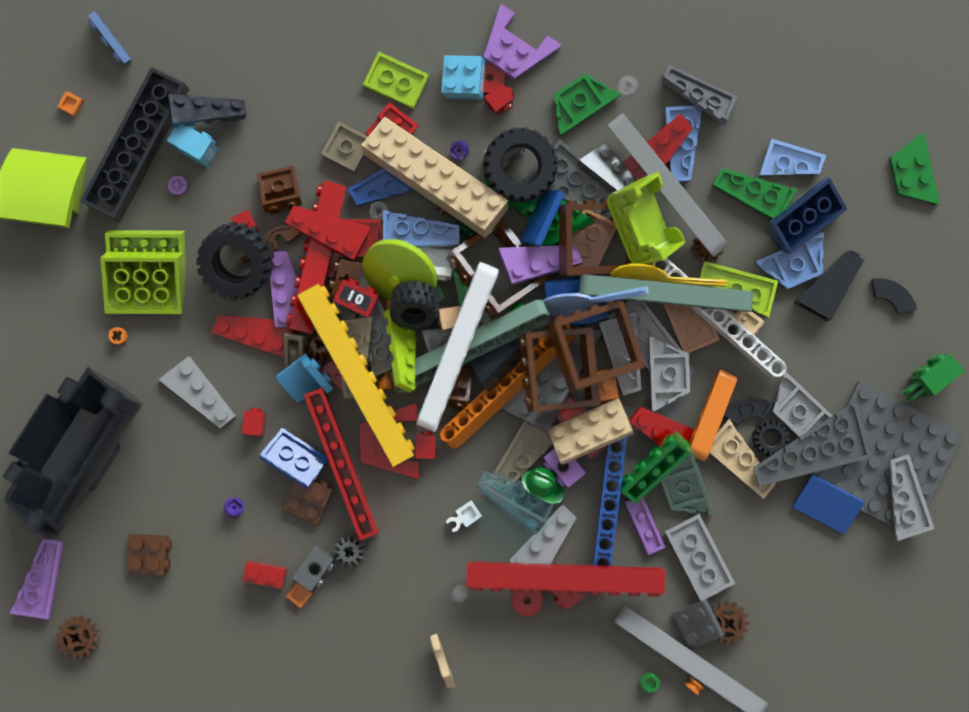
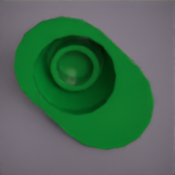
[521,467,564,504]

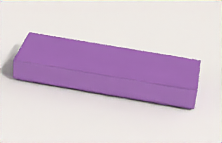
[624,497,666,556]

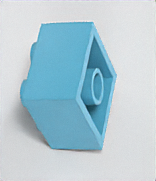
[441,55,485,100]
[167,124,219,168]

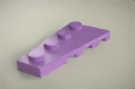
[498,245,583,285]

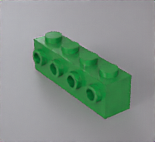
[621,431,692,504]

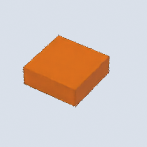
[57,91,84,117]
[286,582,313,609]

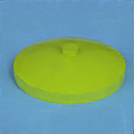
[362,239,437,301]

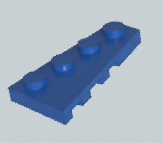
[348,168,414,207]

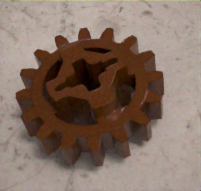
[712,601,750,645]
[56,616,100,659]

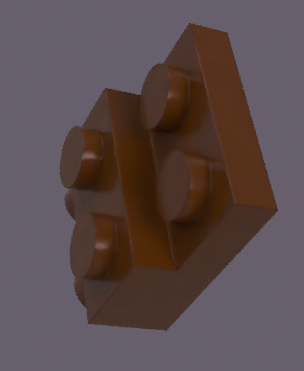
[257,166,303,214]
[433,366,474,410]
[282,480,334,525]
[126,534,172,575]

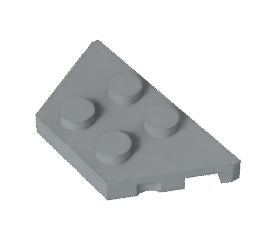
[648,337,690,411]
[772,372,833,438]

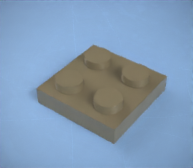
[321,121,368,173]

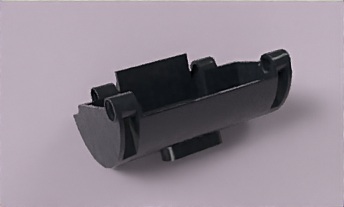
[3,367,143,538]

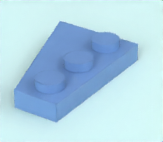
[88,11,131,64]

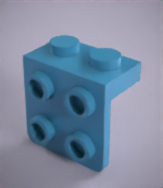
[276,353,333,403]

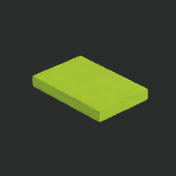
[362,52,430,110]

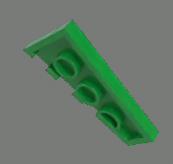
[712,168,797,220]

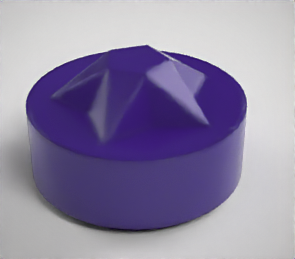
[449,141,469,160]
[224,497,244,518]

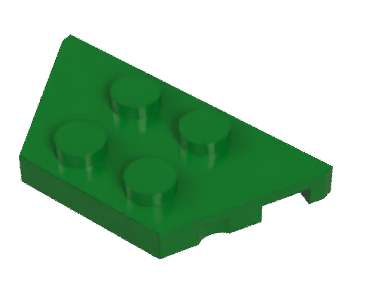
[554,74,621,136]
[889,133,940,205]
[528,200,595,247]

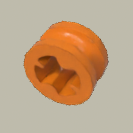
[108,327,128,345]
[685,677,704,696]

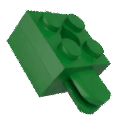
[901,353,965,402]

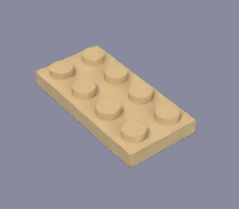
[549,398,634,465]

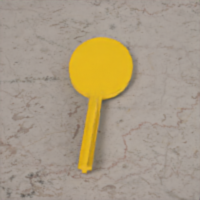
[610,264,727,287]

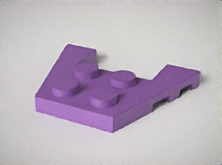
[483,4,561,80]

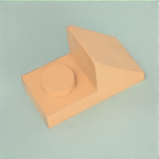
[437,306,461,330]

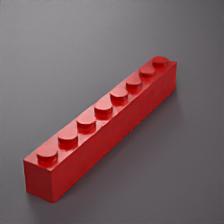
[285,180,346,336]
[304,388,380,540]

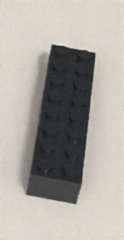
[80,67,190,222]

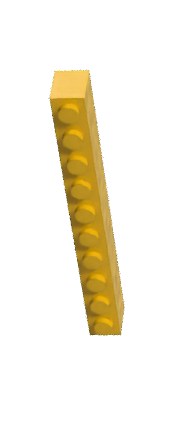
[298,284,415,467]

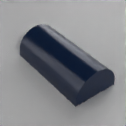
[766,178,847,254]

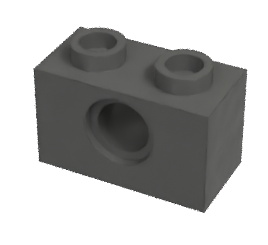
[292,545,335,591]

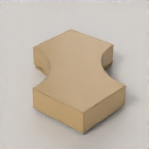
[430,634,455,689]

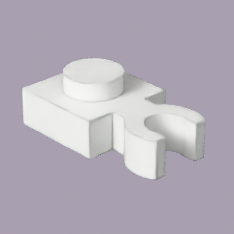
[446,500,482,532]

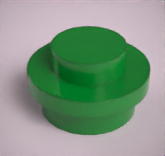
[640,673,660,693]

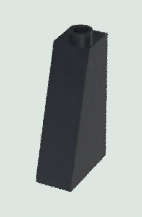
[794,251,864,322]
[469,329,539,392]

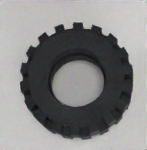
[390,281,440,331]

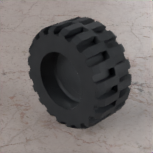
[483,127,558,203]
[196,222,274,300]

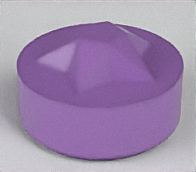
[168,176,188,196]

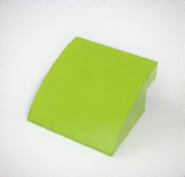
[0,148,88,229]
[100,230,186,314]

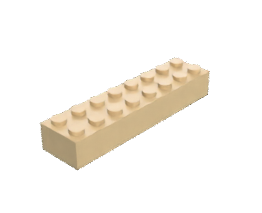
[361,117,508,238]

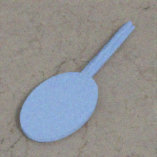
[543,287,648,317]

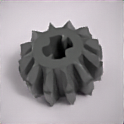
[333,535,367,568]

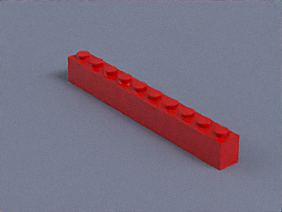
[466,561,665,597]

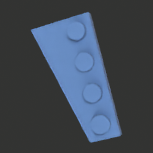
[665,105,702,183]
[383,210,460,248]

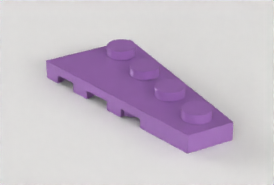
[270,251,296,329]
[10,539,64,620]

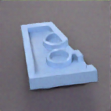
[759,138,826,175]

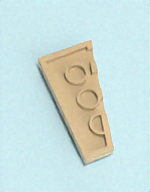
[709,419,776,499]

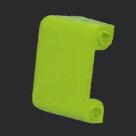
[607,172,686,264]

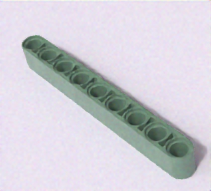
[579,275,753,312]
[390,300,550,393]

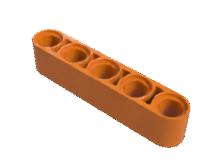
[689,369,737,462]

